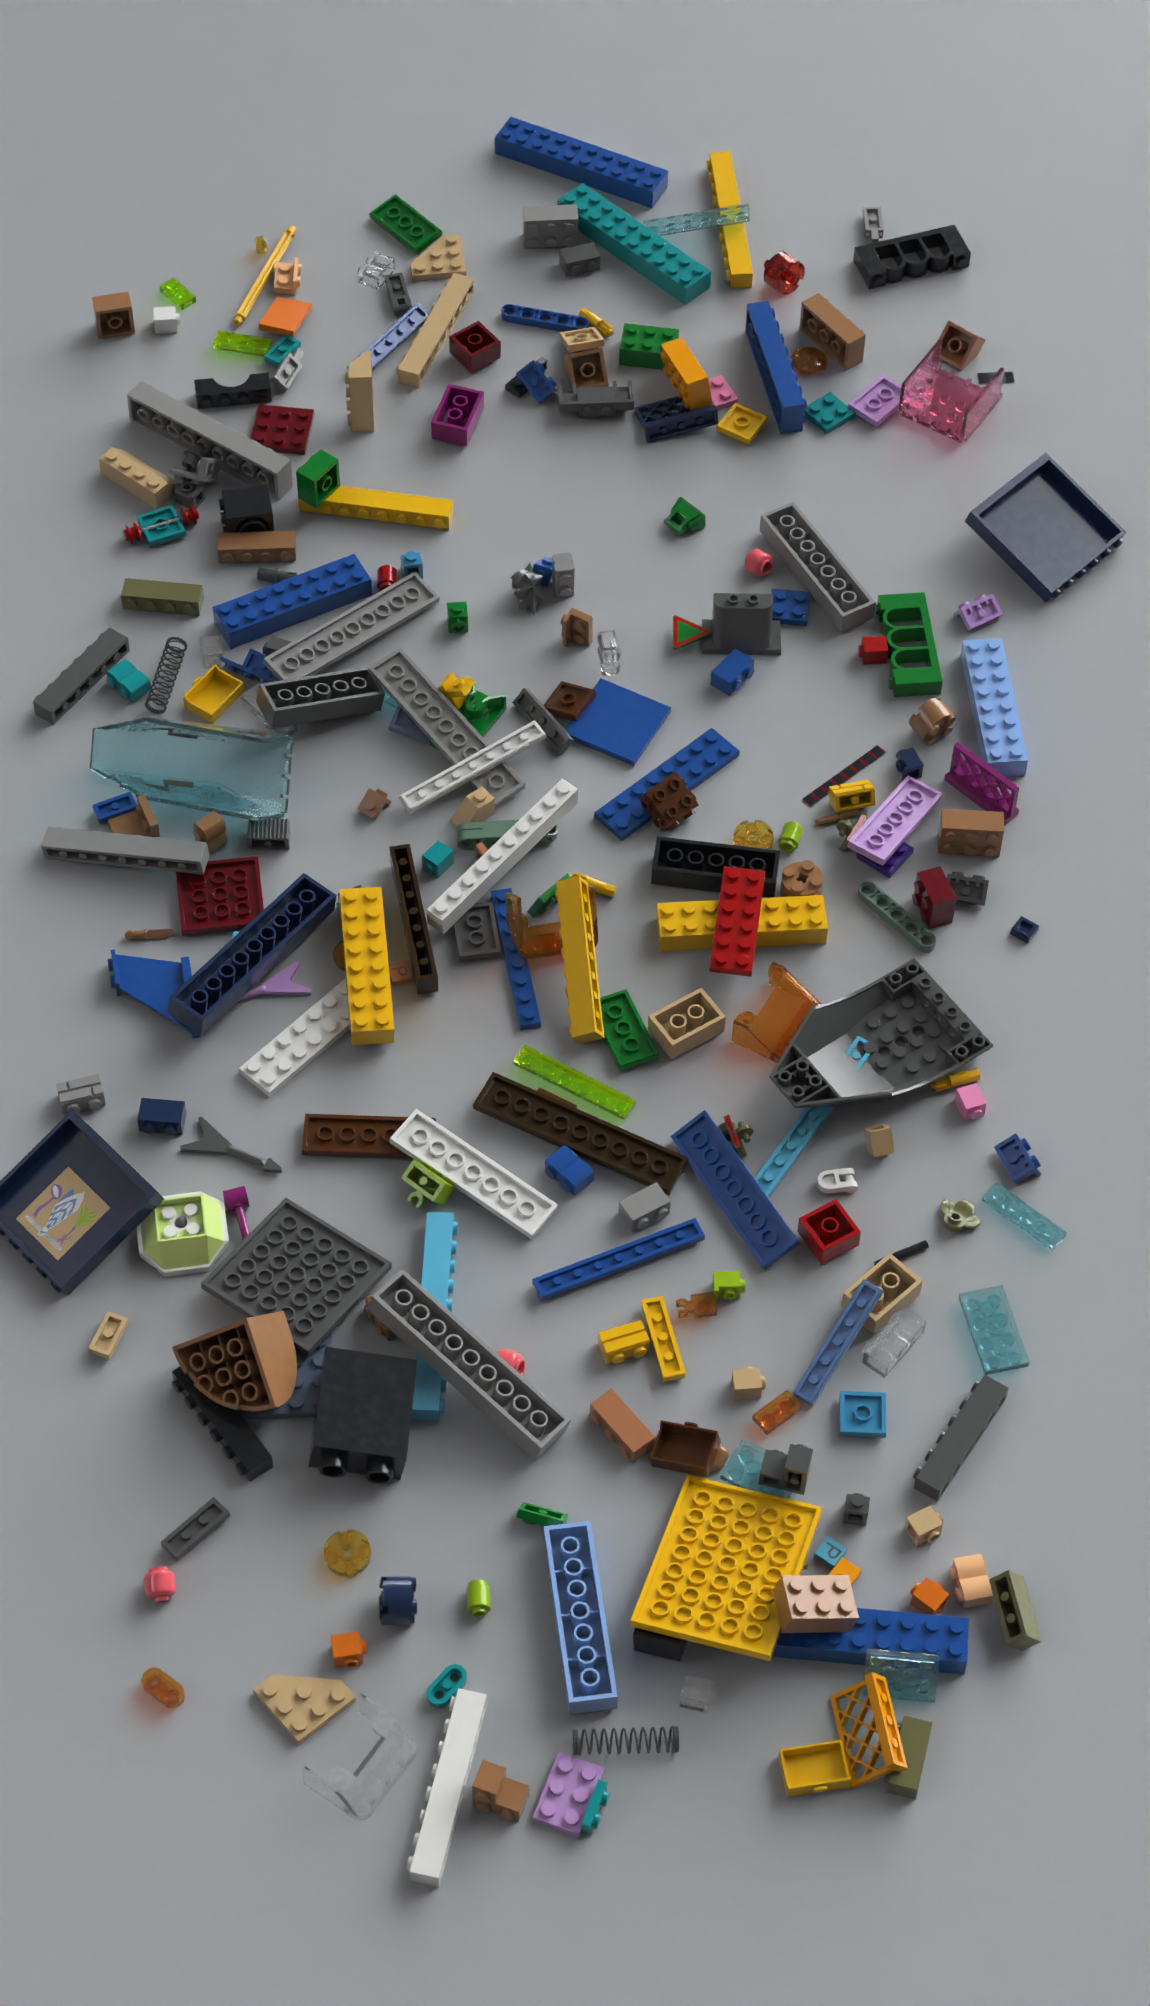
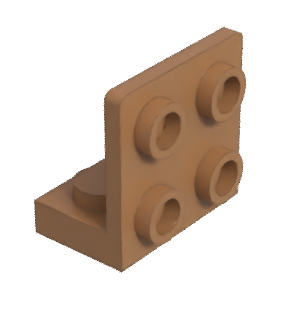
[108,794,160,837]

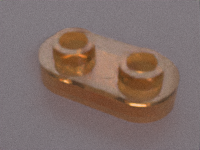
[142,1668,185,1708]

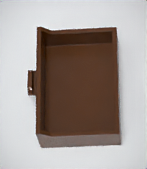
[649,1420,721,1477]

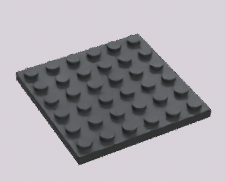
[201,1198,392,1356]

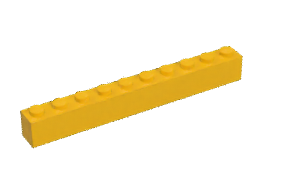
[706,151,753,288]

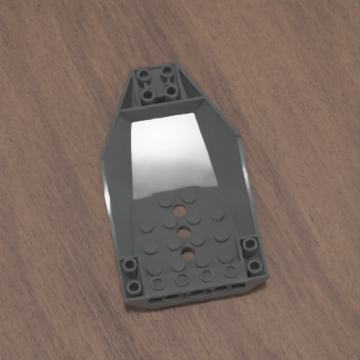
[769,958,993,1108]

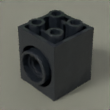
[219,485,274,533]

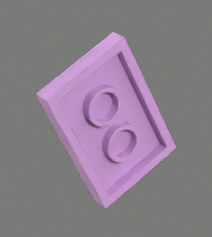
[848,374,912,427]
[532,1751,605,1838]

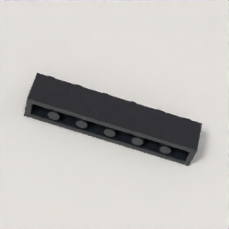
[171,1367,273,1482]

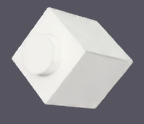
[153,306,181,334]

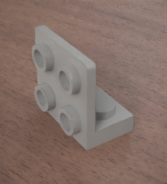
[169,458,221,485]

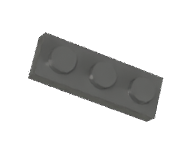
[160,1497,230,1561]

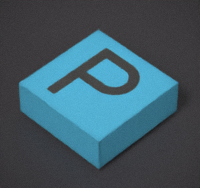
[814,1536,847,1569]

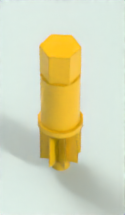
[578,308,614,336]
[569,872,617,897]
[929,1068,980,1092]

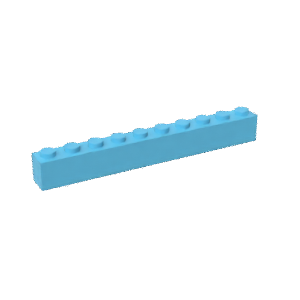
[412,1212,458,1422]

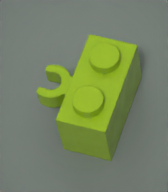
[401,1160,456,1209]

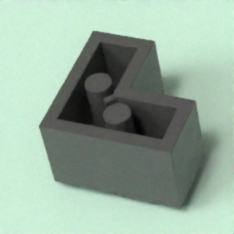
[758,1444,813,1495]

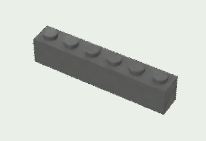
[33,627,130,725]
[913,1375,1009,1502]

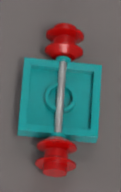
[123,505,199,547]

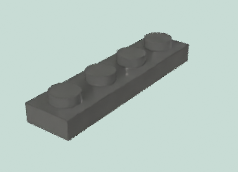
[512,688,574,755]

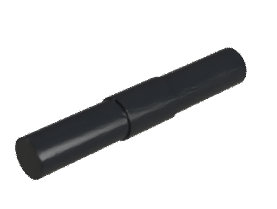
[874,1240,929,1266]

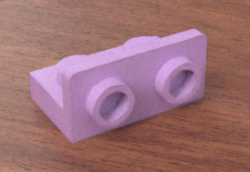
[954,594,1003,631]

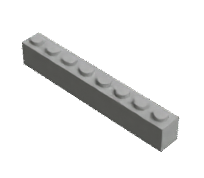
[41,827,210,875]

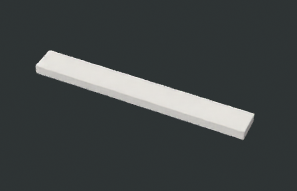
[399,720,546,814]

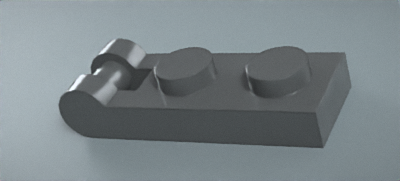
[384,273,412,316]

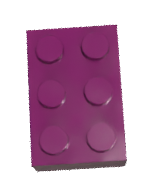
[431,384,484,446]

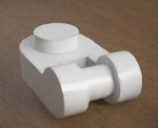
[817,1168,858,1194]

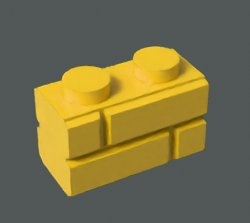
[829,779,876,813]
[598,1320,650,1364]

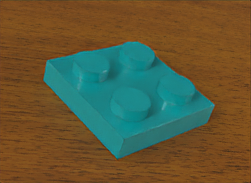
[804,392,855,434]

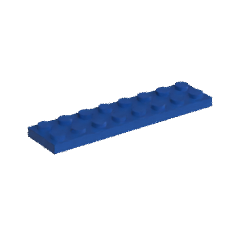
[594,728,740,841]
[670,1110,800,1270]

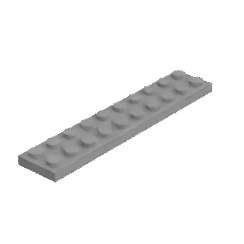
[263,572,440,681]
[368,648,525,808]

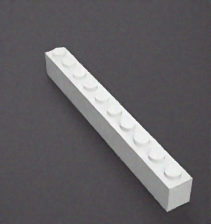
[427,778,578,934]

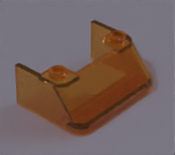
[505,884,598,959]

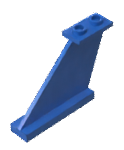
[108,949,201,1038]

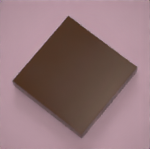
[543,681,596,721]

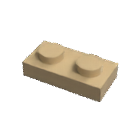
[88,1311,129,1360]

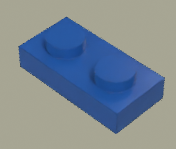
[92,792,137,825]

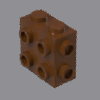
[638,772,699,831]

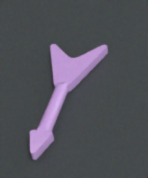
[239,961,311,1001]

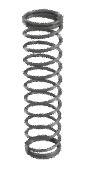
[145,637,187,714]
[573,1726,679,1756]

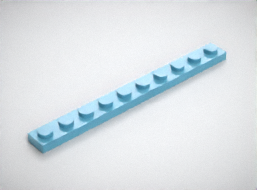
[755,1036,871,1198]

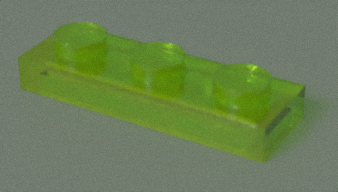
[213,330,272,356]

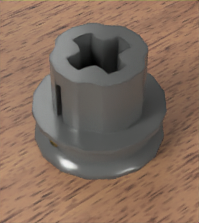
[182,445,209,472]

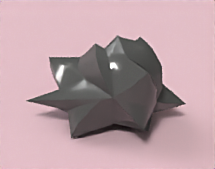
[511,563,546,616]

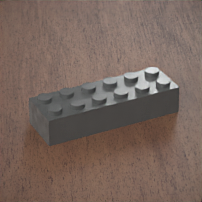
[256,666,385,729]

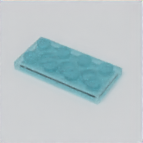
[959,1285,1030,1375]

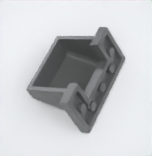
[702,593,781,655]

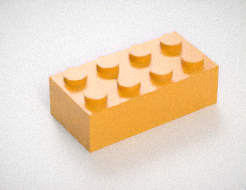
[660,337,713,411]

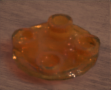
[791,346,828,376]

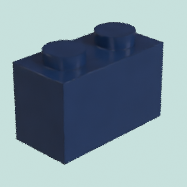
[137,1098,186,1135]

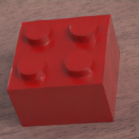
[797,1199,861,1265]

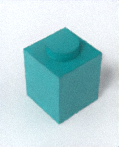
[422,840,454,878]

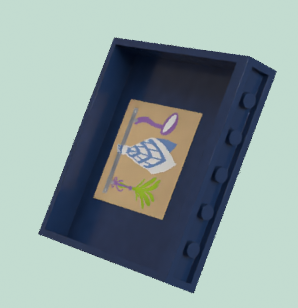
[0,1109,164,1295]

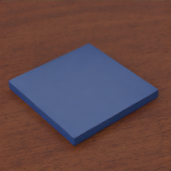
[565,678,671,766]

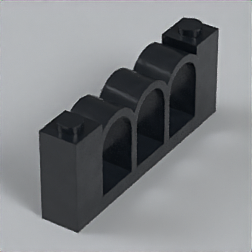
[853,224,971,289]

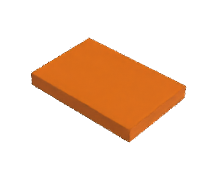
[259,296,312,337]

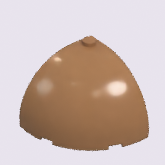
[172,1311,297,1411]

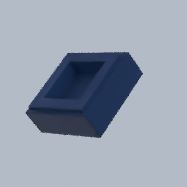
[1010,916,1039,943]

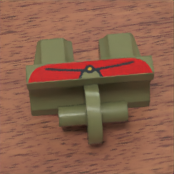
[836,814,867,853]
[718,1114,754,1158]

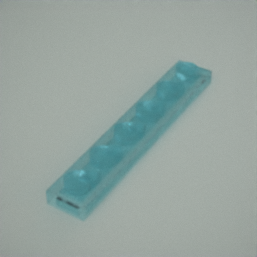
[643,204,750,236]

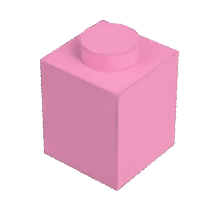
[954,1083,987,1121]

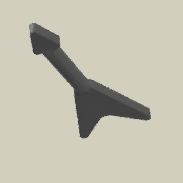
[180,1117,282,1173]

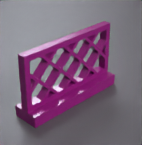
[944,742,1019,825]

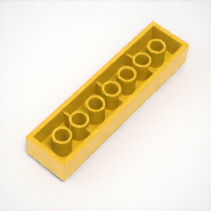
[339,887,395,1045]
[656,895,828,952]

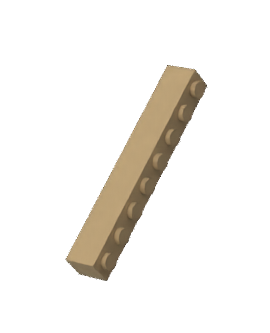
[396,273,474,388]

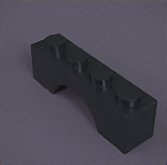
[194,372,272,409]

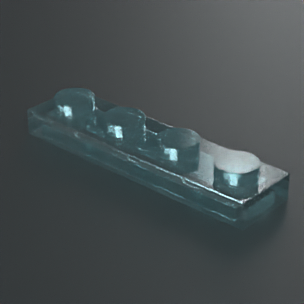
[982,1182,1067,1251]

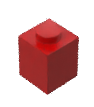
[858,636,888,665]

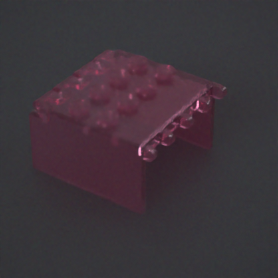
[898,340,1004,443]

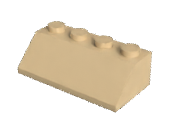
[345,350,374,432]
[99,448,178,509]

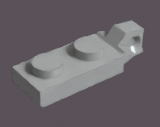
[863,207,883,243]
[270,348,304,393]

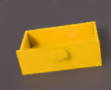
[183,664,245,724]
[778,1740,851,1797]

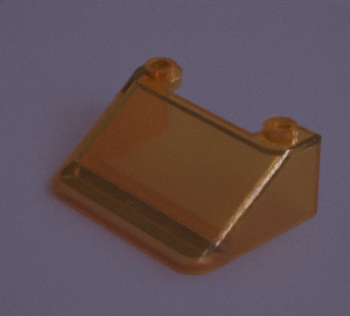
[732,962,822,1063]

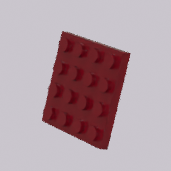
[176,856,264,936]

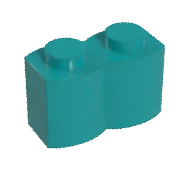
[106,659,151,702]

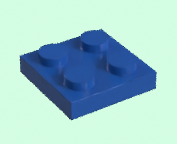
[771,588,811,627]

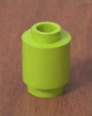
[779,821,804,853]
[466,1579,491,1617]

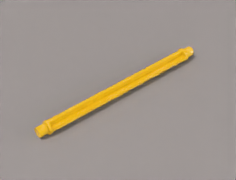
[233,225,296,326]

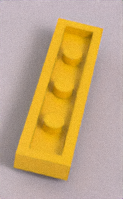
[641,1296,686,1382]

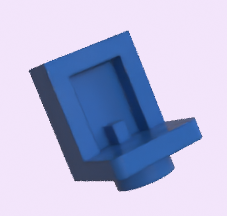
[533,557,552,587]

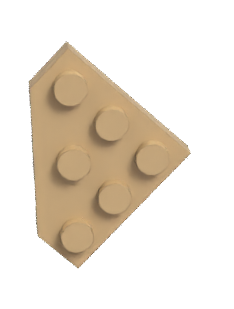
[410,234,466,281]
[253,1674,356,1745]

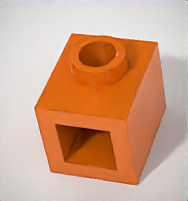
[910,1577,949,1615]
[331,1631,367,1668]

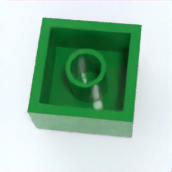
[296,449,340,508]

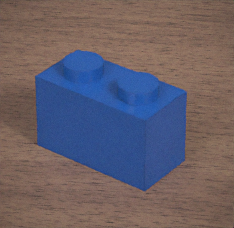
[710,648,754,696]

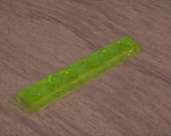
[514,1045,636,1120]

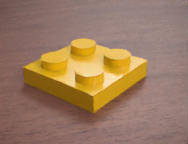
[716,403,768,445]

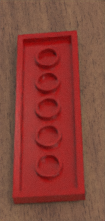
[709,866,766,977]

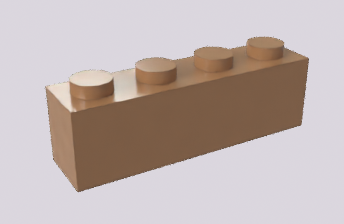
[217,530,296,563]

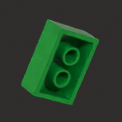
[619,323,679,370]

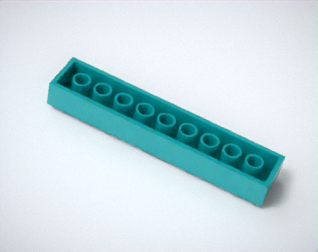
[557,183,711,305]

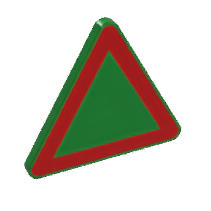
[673,615,711,650]

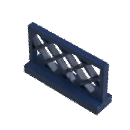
[634,396,719,443]

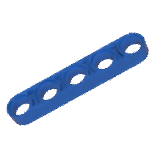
[501,304,589,332]

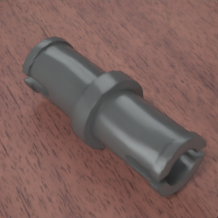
[257,567,298,583]

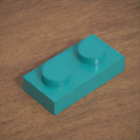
[264,335,301,368]
[581,1779,610,1836]

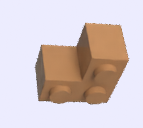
[472,1760,529,1821]

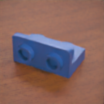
[516,360,557,404]
[994,1134,1041,1184]

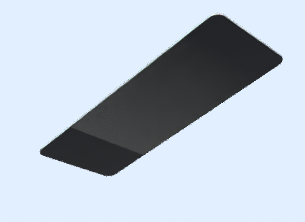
[978,372,1015,384]

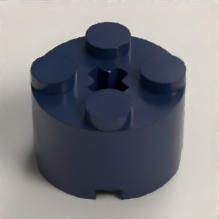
[379,1576,417,1625]

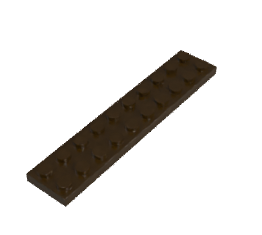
[473,1072,689,1195]

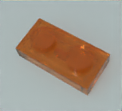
[752,1390,802,1435]

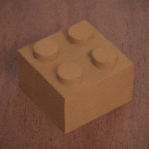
[92,291,135,339]

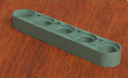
[858,881,936,953]

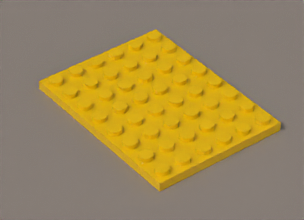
[630,1475,822,1661]

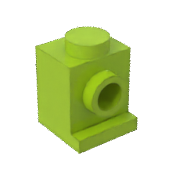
[712,1271,745,1302]

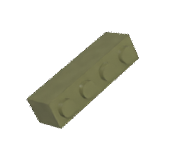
[121,578,204,616]

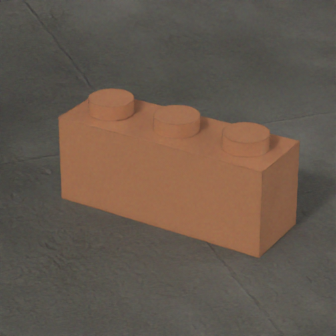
[589,1389,655,1463]

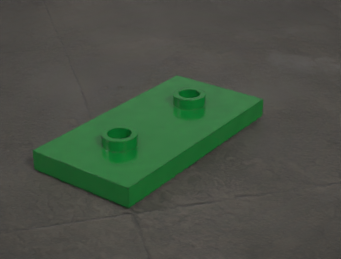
[369,194,443,255]
[600,989,660,1071]

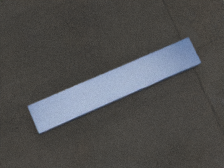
[792,1279,883,1407]

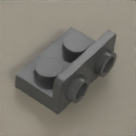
[947,872,989,906]

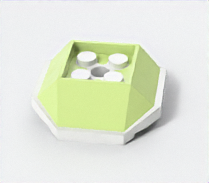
[136,1191,229,1277]

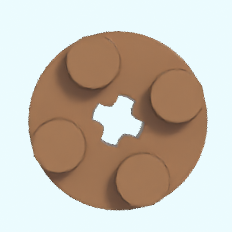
[909,698,956,746]
[780,860,823,897]

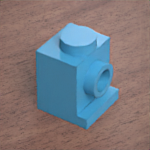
[400,551,423,579]

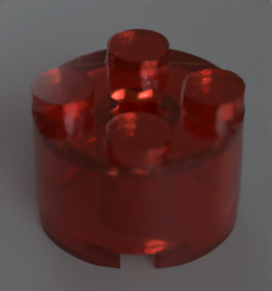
[763,251,805,295]

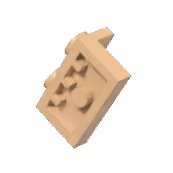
[273,257,301,295]

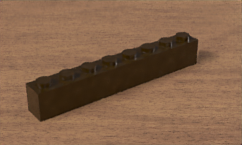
[389,844,438,994]

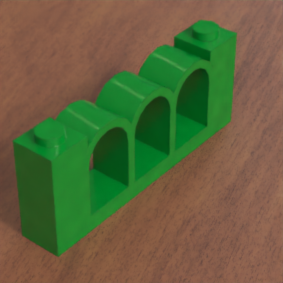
[875,592,943,697]

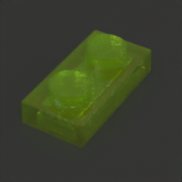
[159,277,196,310]

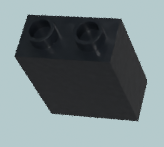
[308,1347,417,1484]

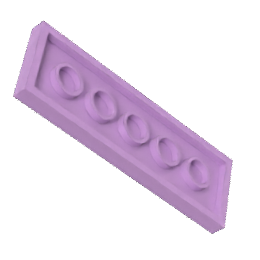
[847,775,943,866]

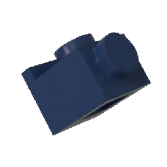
[896,747,924,781]

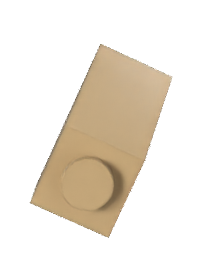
[450,786,495,828]

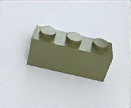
[989,1570,1042,1651]
[884,1715,933,1799]

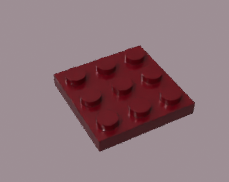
[250,404,315,455]

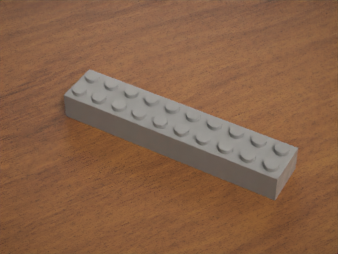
[127,382,293,500]
[368,1269,571,1461]

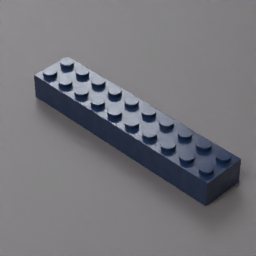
[168,873,337,1035]

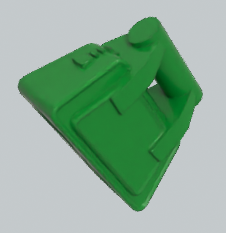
[664,497,706,536]

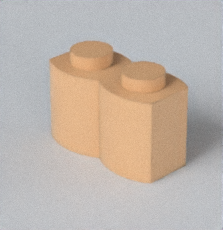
[949,1554,993,1608]

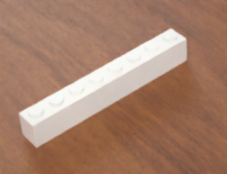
[406,1688,487,1887]

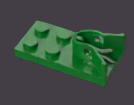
[429,680,506,750]

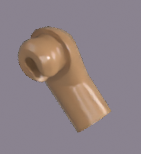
[711,1446,729,1472]

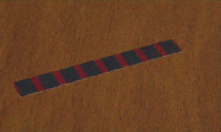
[802,745,886,807]

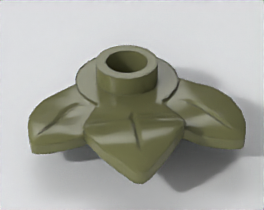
[940,1199,982,1232]

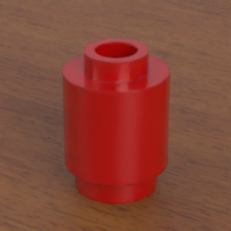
[377,565,397,592]

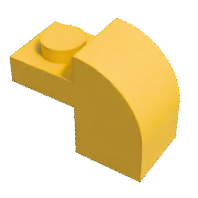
[438,672,475,710]

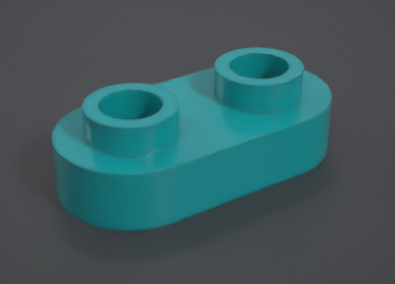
[427,1664,467,1708]

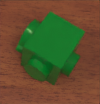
[447,602,468,634]

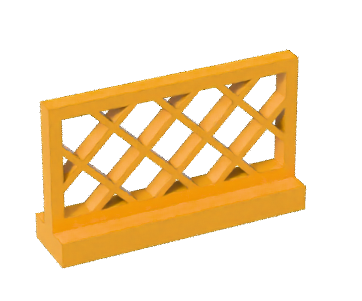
[830,1672,907,1788]

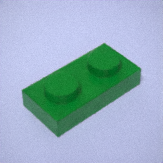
[516,1502,568,1526]

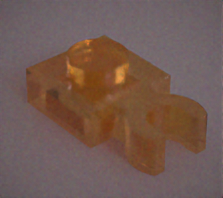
[676,1292,717,1319]

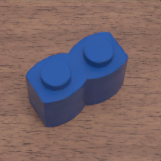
[545,1145,594,1195]

